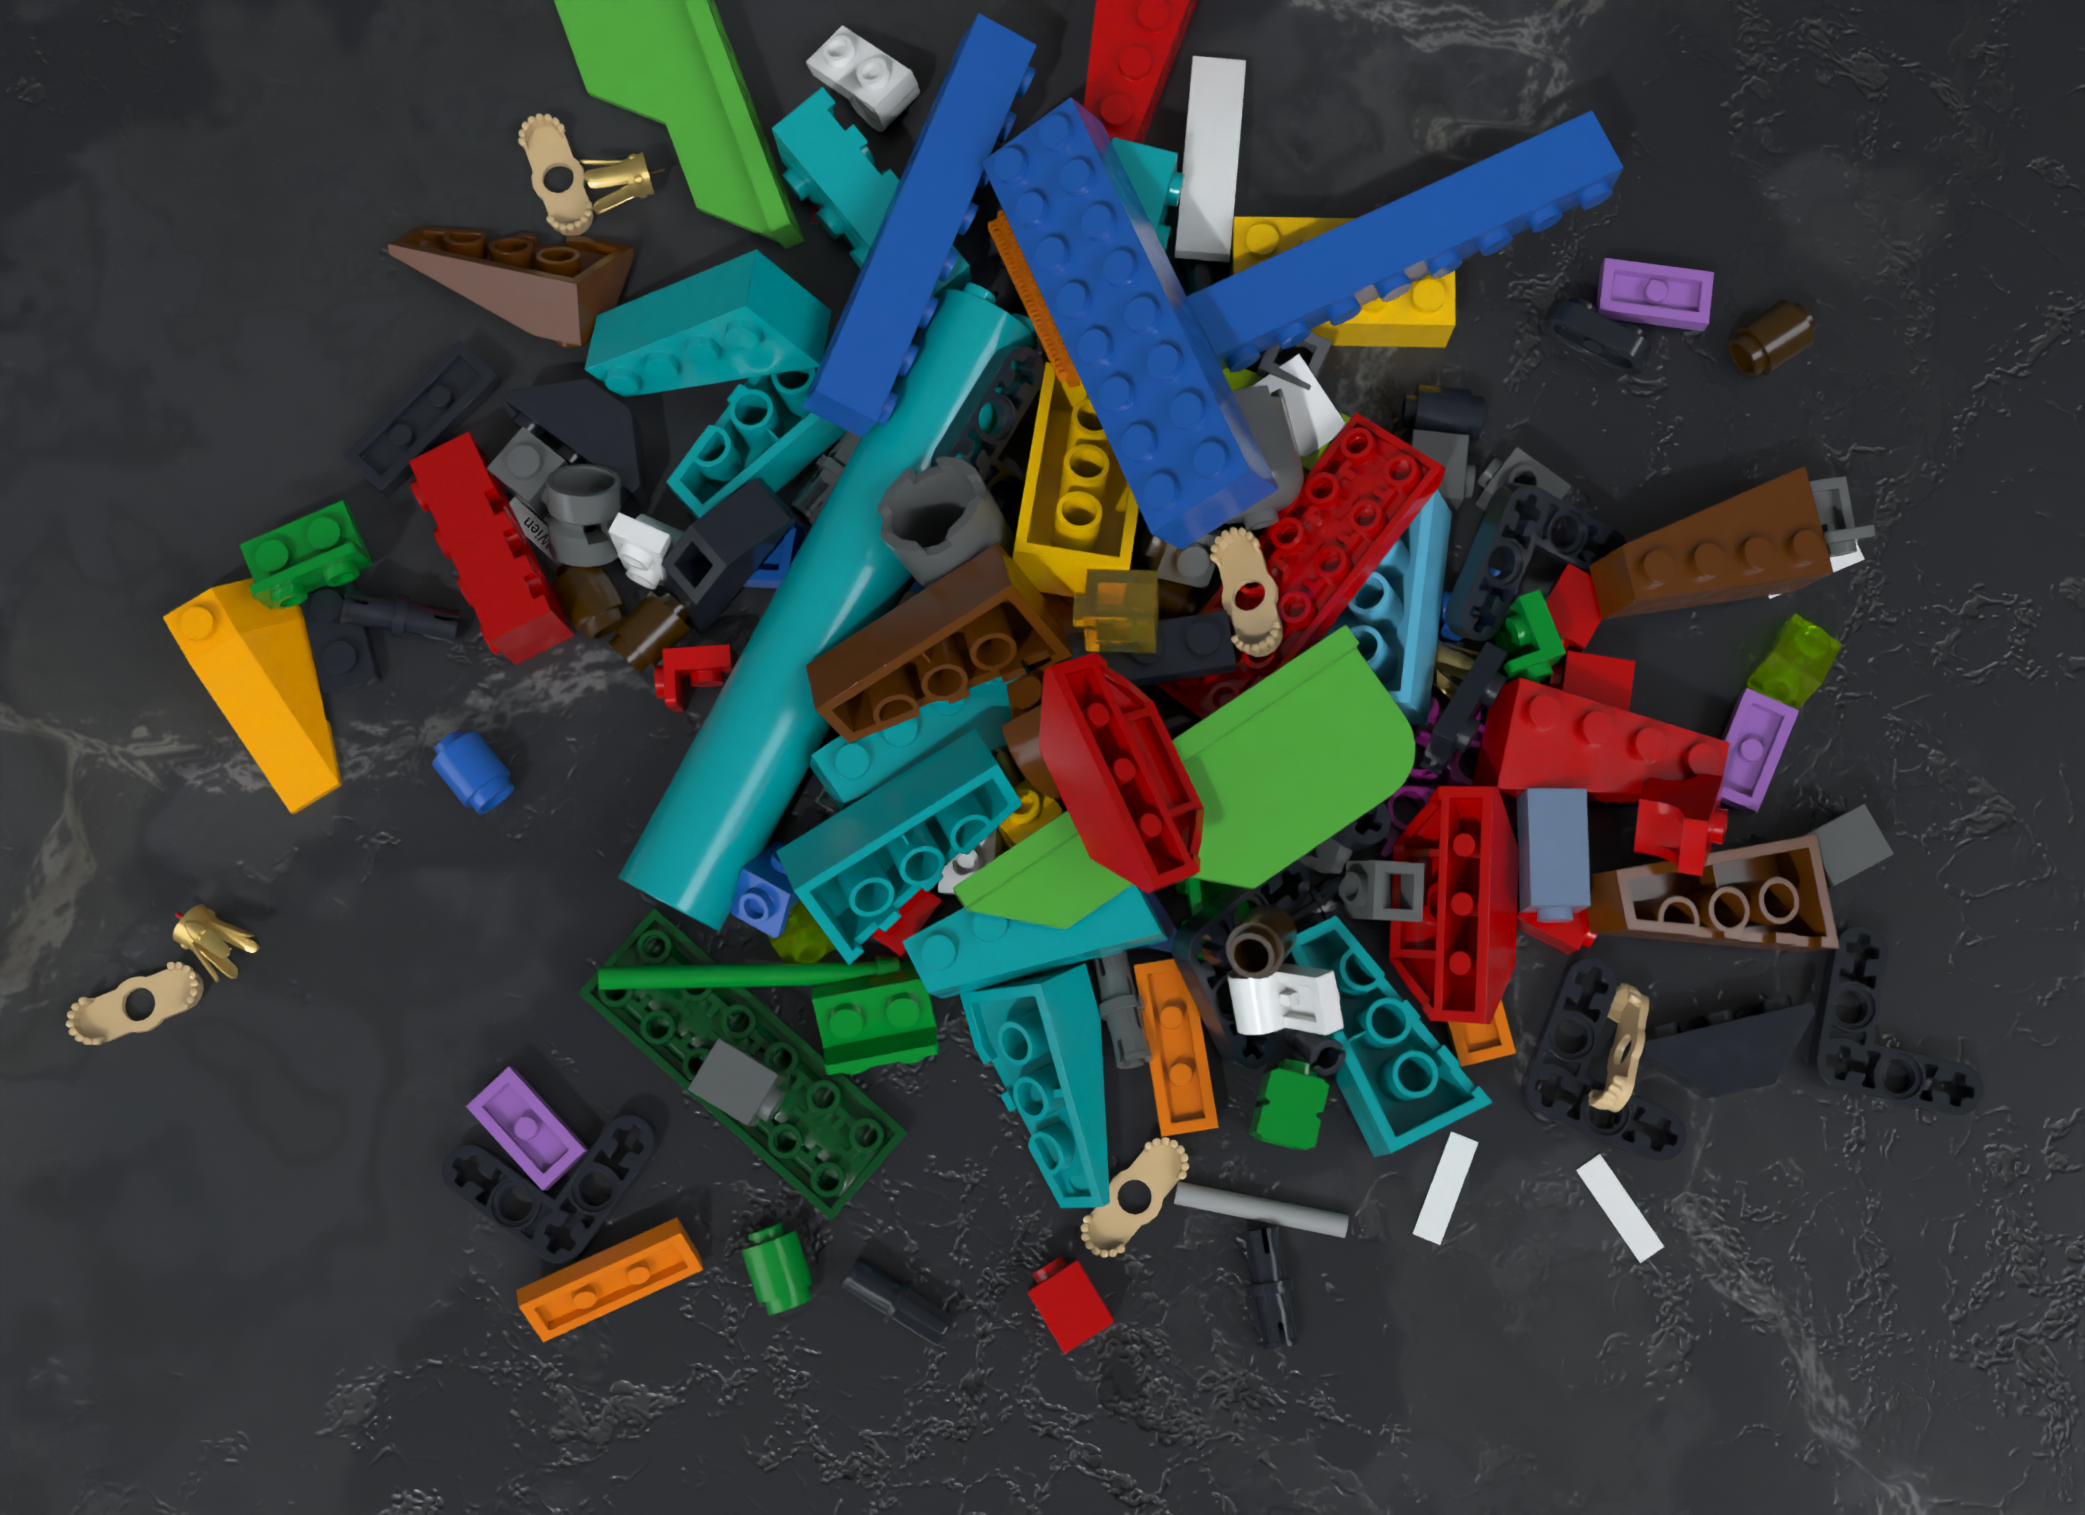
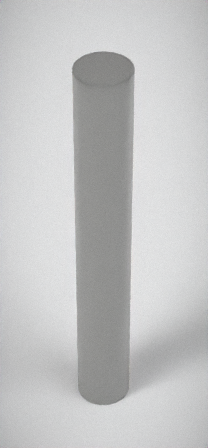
[1174,1181,1349,1238]

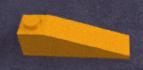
[163,578,342,814]

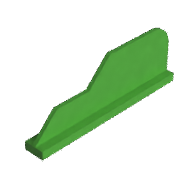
[554,0,805,249]
[953,625,1415,930]

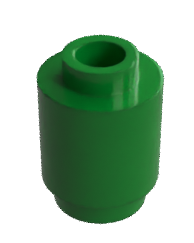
[740,1222,813,1315]

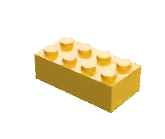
[1230,216,1456,348]
[1012,362,1139,605]

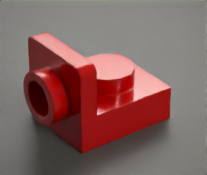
[654,644,738,712]

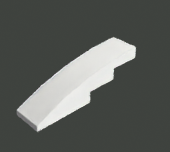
[1175,56,1246,262]

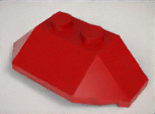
[1039,652,1204,894]
[1389,786,1519,1024]

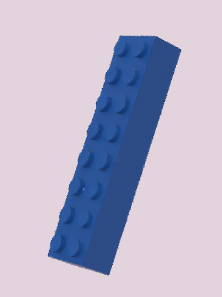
[981,97,1279,550]

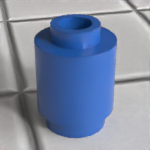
[432,730,515,815]

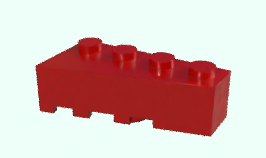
[1084,0,1198,144]
[409,432,575,665]
[1472,678,1730,805]

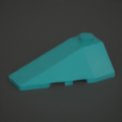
[960,963,1110,1208]

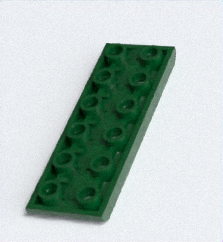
[578,908,908,1221]

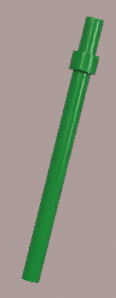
[598,955,915,990]

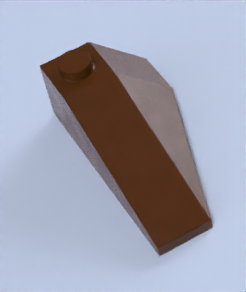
[388,226,634,348]

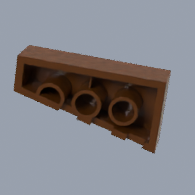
[1589,466,1834,620]
[806,542,1073,743]
[1586,834,1840,952]

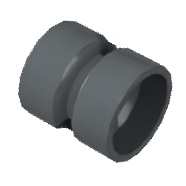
[546,464,621,567]

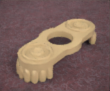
[518,113,594,236]
[1210,527,1283,657]
[66,962,204,1045]
[1588,983,1649,1113]
[1081,1137,1189,1258]

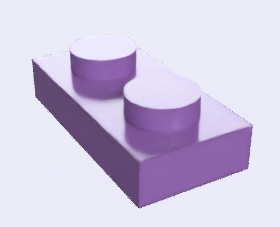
[1596,258,1714,331]
[1721,688,1799,815]
[466,1066,590,1191]

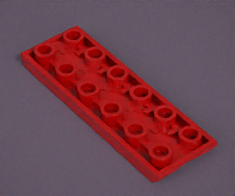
[1154,412,1445,720]

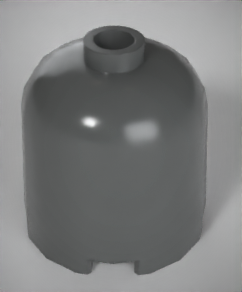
[1226,385,1304,531]
[877,456,1015,589]

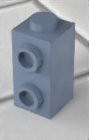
[1517,788,1591,923]

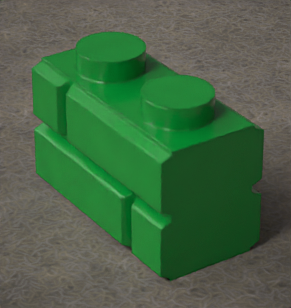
[1249,1059,1329,1150]

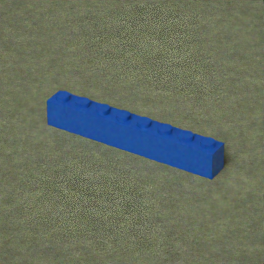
[801,13,1036,438]
[1187,110,1624,372]

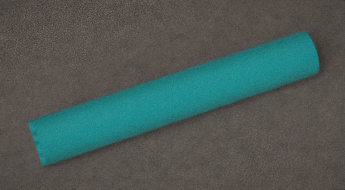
[618,283,1038,932]

